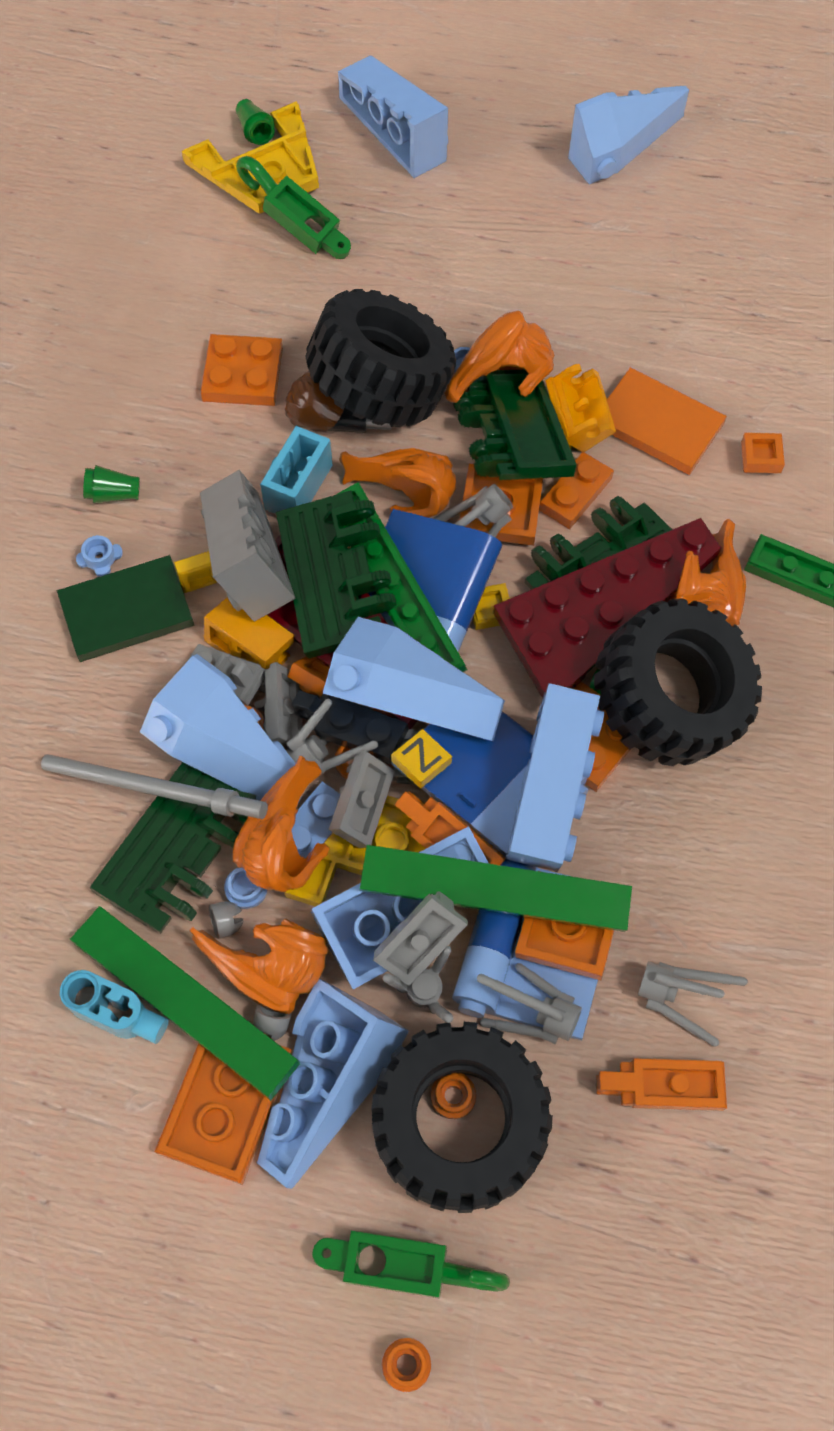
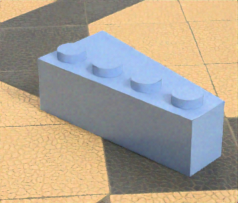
[338,55,448,178]
[506,683,604,872]

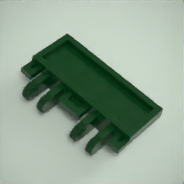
[453,369,577,480]
[276,490,397,659]
[525,496,673,590]
[90,762,257,934]

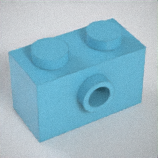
[260,426,333,514]

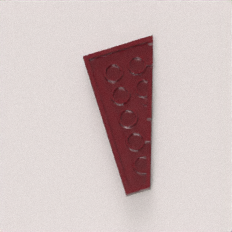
[493,518,721,698]

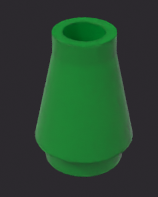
[236,99,275,145]
[83,465,140,503]

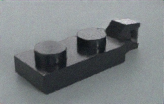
[291,690,409,764]

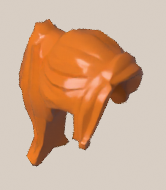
[444,311,555,403]
[339,448,456,518]
[670,519,746,626]
[233,756,330,892]
[189,919,329,1014]

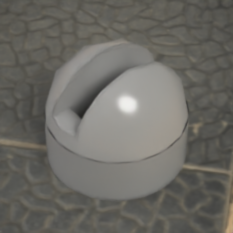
[209,901,243,939]
[253,1004,292,1041]

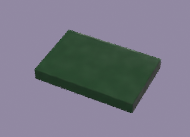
[56,555,195,662]

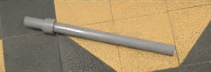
[41,754,268,819]

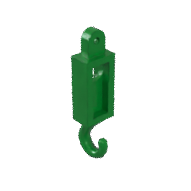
[236,156,351,259]
[312,1231,510,1299]

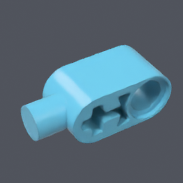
[60,970,169,1044]

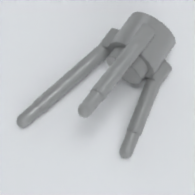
[434,484,513,537]
[286,699,378,774]
[383,946,453,1023]
[638,961,748,1047]
[477,963,582,1044]

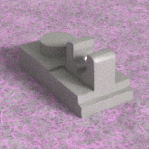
[188,644,266,706]
[255,662,302,750]
[328,751,395,848]
[373,891,468,986]

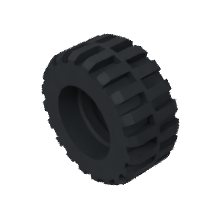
[305,289,456,427]
[594,599,762,766]
[371,1021,553,1213]

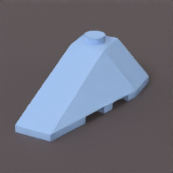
[568,85,689,184]
[323,617,505,741]
[140,654,304,803]
[311,826,489,989]
[257,979,409,1189]

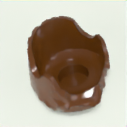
[285,371,345,432]

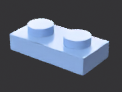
[292,781,340,858]

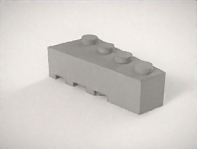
[200,469,295,622]

